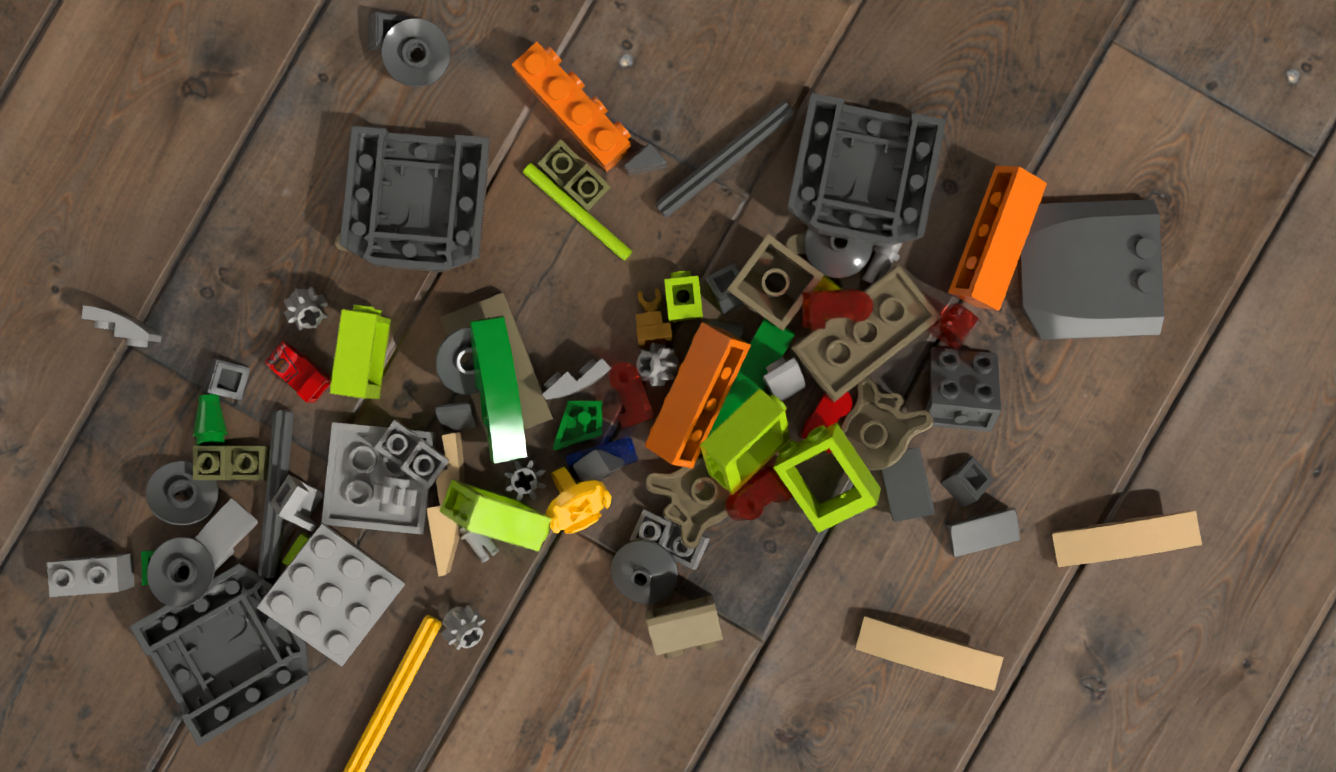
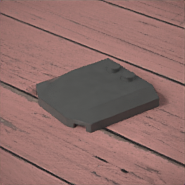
[787,93,946,247]
[340,126,491,272]
[1018,199,1164,340]
[129,563,309,747]

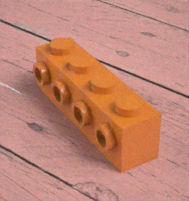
[512,42,631,173]
[948,166,1047,311]
[644,322,751,468]

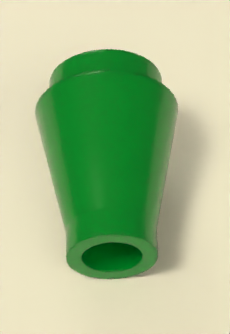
[192,394,228,446]

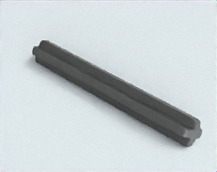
[656,101,794,217]
[258,409,294,578]

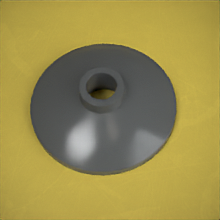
[382,18,451,87]
[804,227,873,278]
[435,327,480,394]
[146,461,218,525]
[147,537,215,607]
[611,539,678,604]

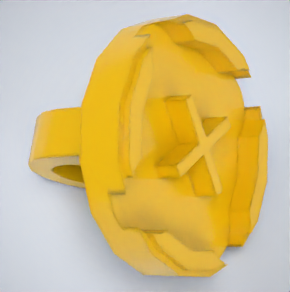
[545,467,612,534]

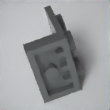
[925,347,1001,432]

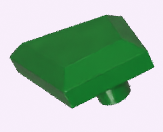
[553,401,603,450]

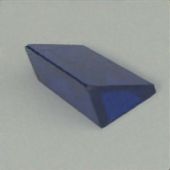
[565,437,638,479]

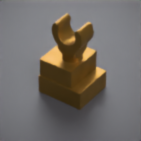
[635,288,673,350]

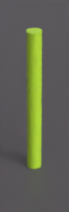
[523,163,633,261]

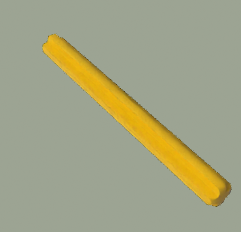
[343,615,442,772]

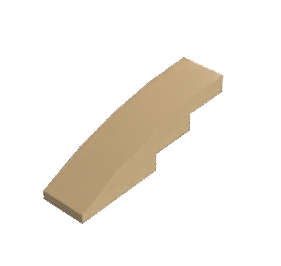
[426,432,464,576]
[1052,510,1202,567]
[855,616,1004,690]

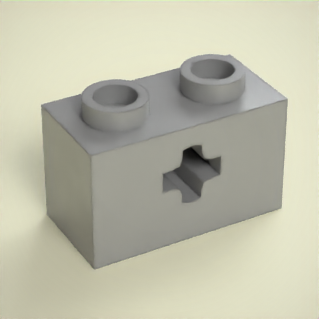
[47,553,135,597]

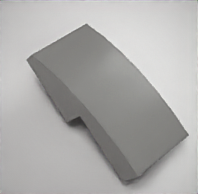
[81,305,161,348]
[763,357,805,402]
[542,359,613,400]
[374,420,450,489]
[195,498,258,571]
[630,509,710,570]

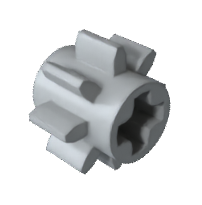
[284,287,328,330]
[637,343,679,386]
[505,460,547,501]
[372,476,417,515]
[441,605,485,650]

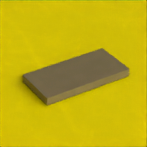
[790,264,941,403]
[440,292,554,439]

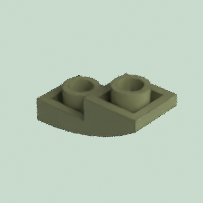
[537,139,611,211]
[193,446,270,480]

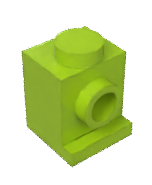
[664,271,703,322]

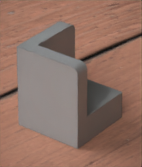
[270,475,323,532]

